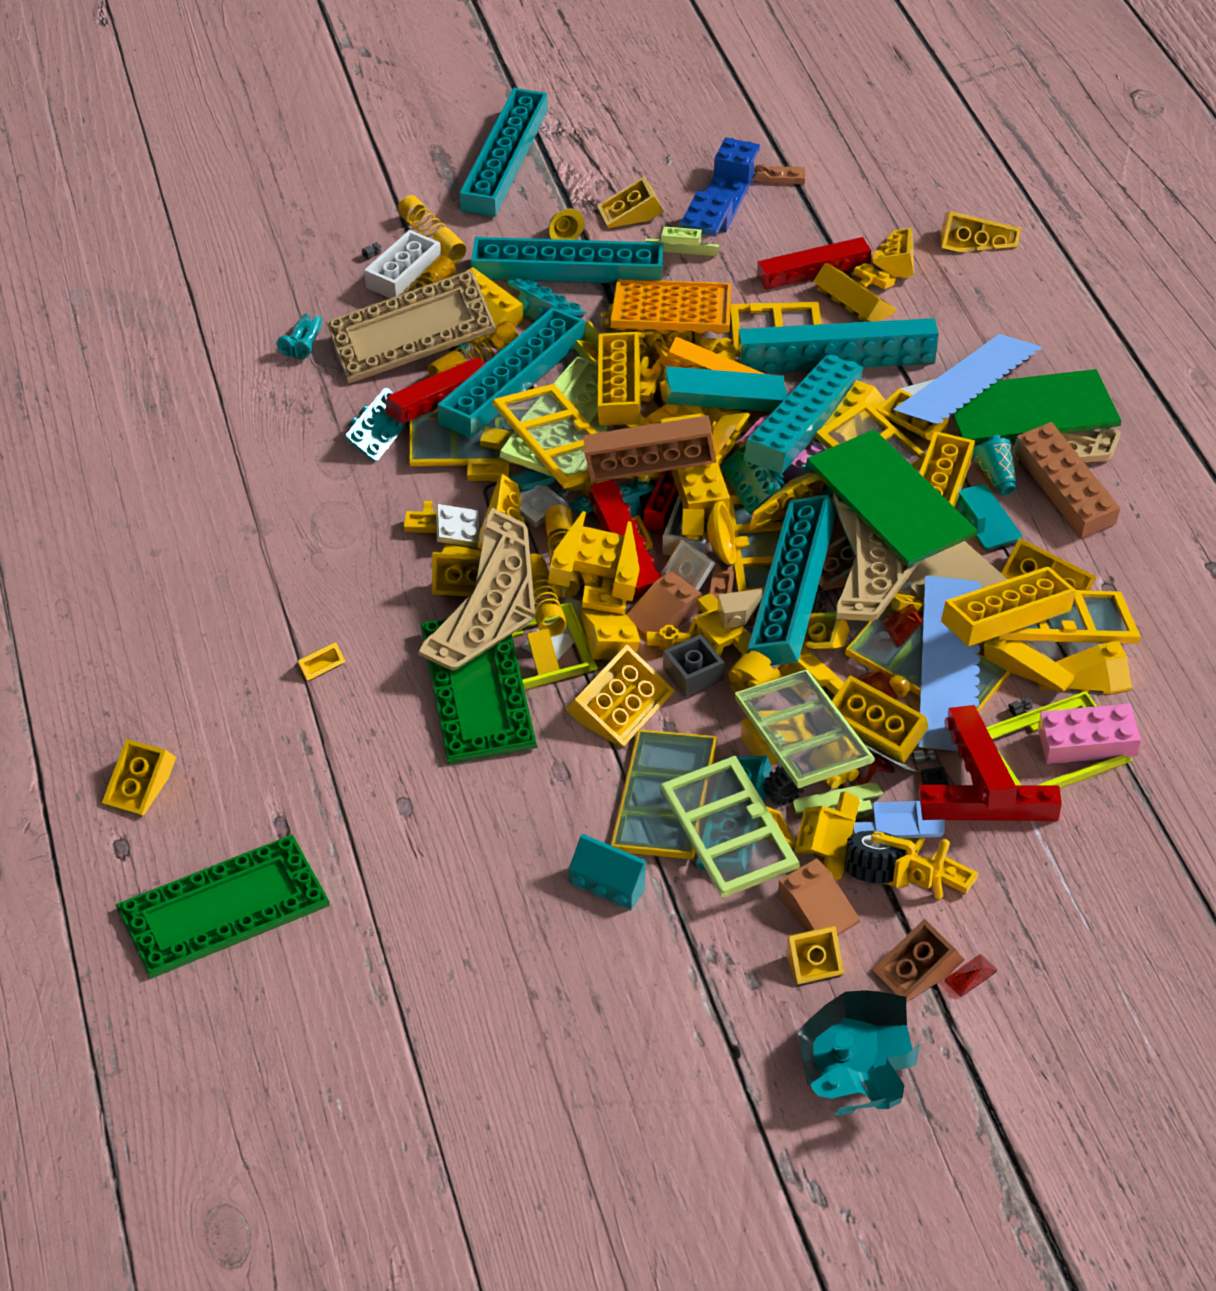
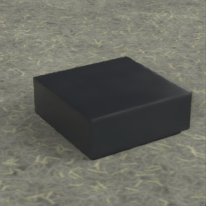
[920,767,949,785]

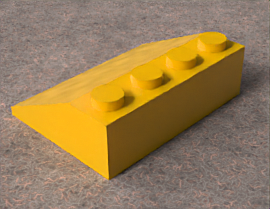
[465,267,523,347]
[565,645,675,748]

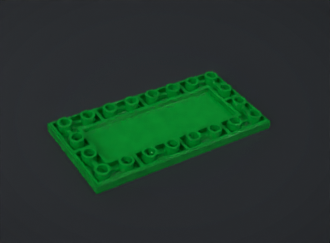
[950,369,1122,444]
[806,429,977,567]
[420,618,537,764]
[115,834,330,979]

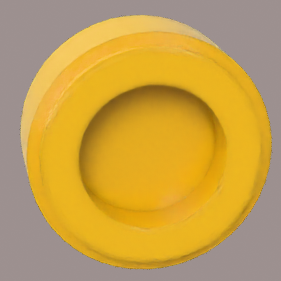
[887,675,911,697]

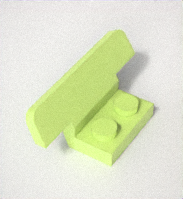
[645,227,719,256]
[793,783,884,820]

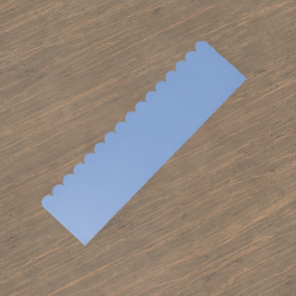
[893,334,1041,423]
[919,575,981,751]

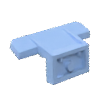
[853,801,945,838]

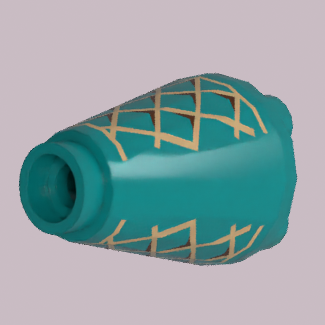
[972,435,1016,495]

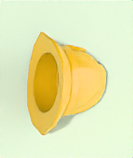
[549,209,585,240]

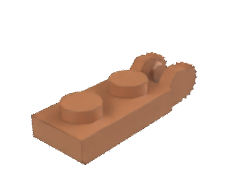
[754,164,805,184]
[710,560,734,599]

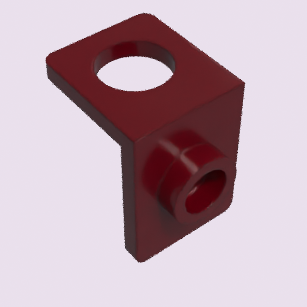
[856,753,896,785]

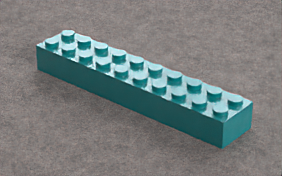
[460,88,548,217]
[471,237,663,284]
[437,307,585,438]
[738,318,939,373]
[744,354,864,474]
[748,495,837,666]

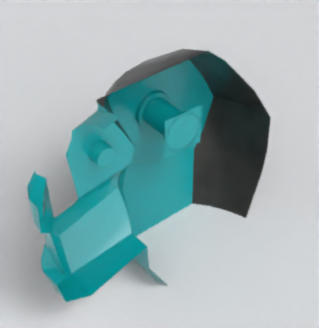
[798,990,920,1116]

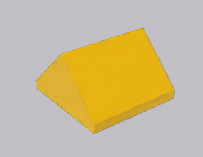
[786,926,844,984]

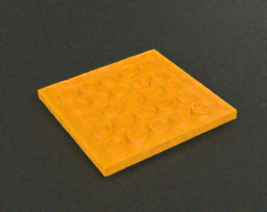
[611,279,732,334]

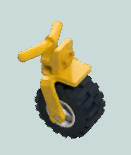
[844,831,950,900]

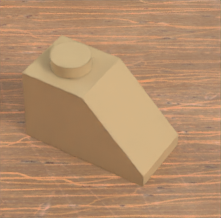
[718,589,762,629]

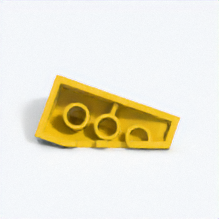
[941,211,1022,252]
[711,413,750,466]
[750,473,824,530]
[478,474,525,550]
[1001,537,1097,591]
[984,637,1074,692]
[1036,641,1132,694]

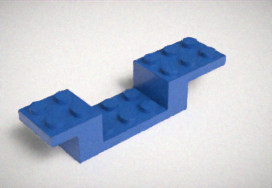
[680,137,760,237]

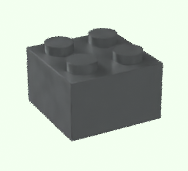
[663,634,724,697]

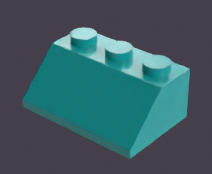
[569,833,645,910]

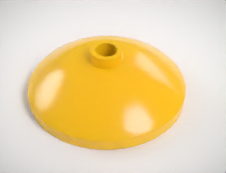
[705,501,736,565]

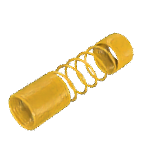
[398,195,467,263]
[399,255,456,295]
[428,321,518,377]
[545,505,580,598]
[530,554,566,637]

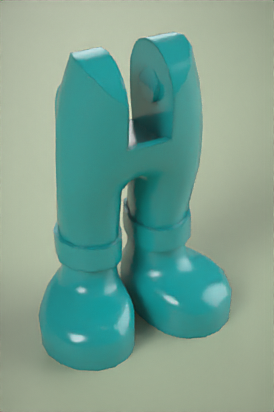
[276,313,323,359]

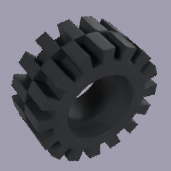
[763,763,807,805]

